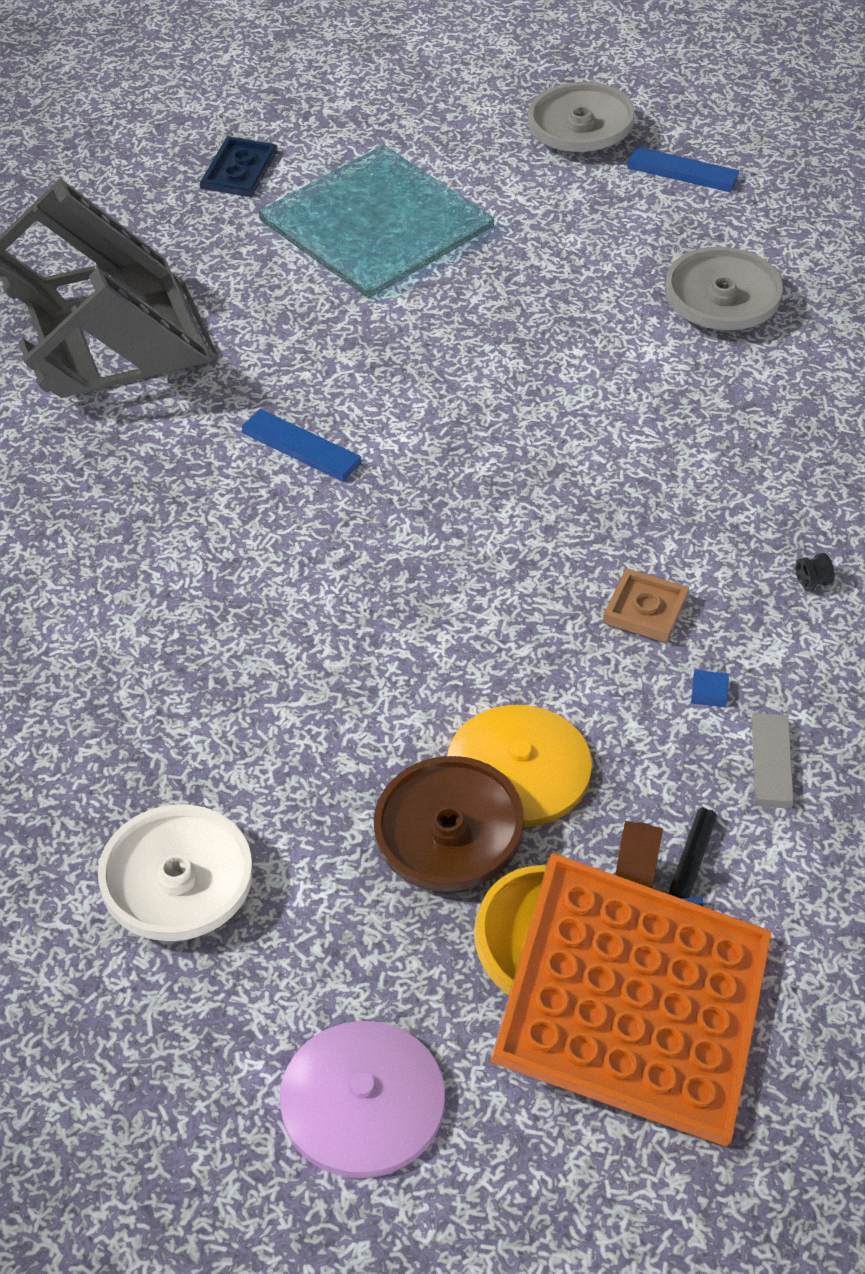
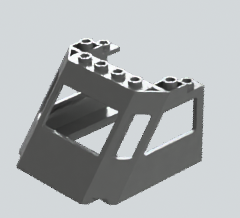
[0,178,219,398]

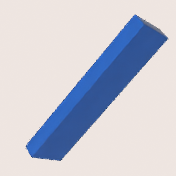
[627,146,739,193]
[242,409,361,482]

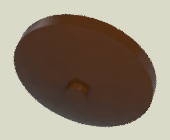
[374,756,524,892]

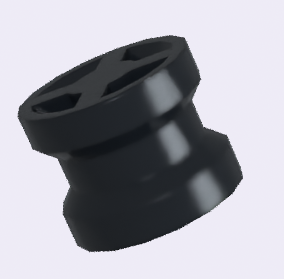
[795,552,835,591]

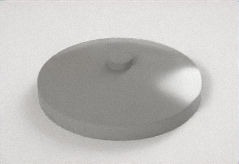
[528,82,634,152]
[665,247,783,330]

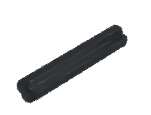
[669,807,717,898]

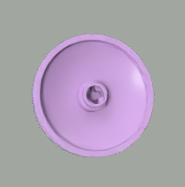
[280,1021,445,1178]

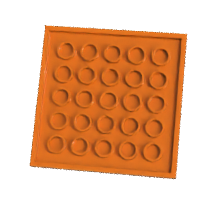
[490,853,772,1147]

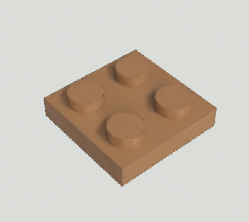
[603,568,689,643]

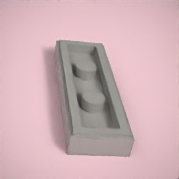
[751,713,794,808]

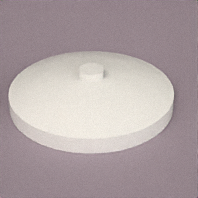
[98,804,253,941]

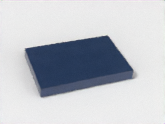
[200,136,278,197]

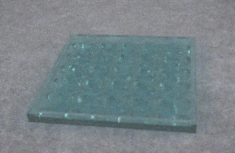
[259,145,494,299]

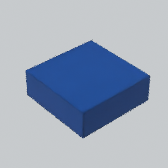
[691,670,729,708]

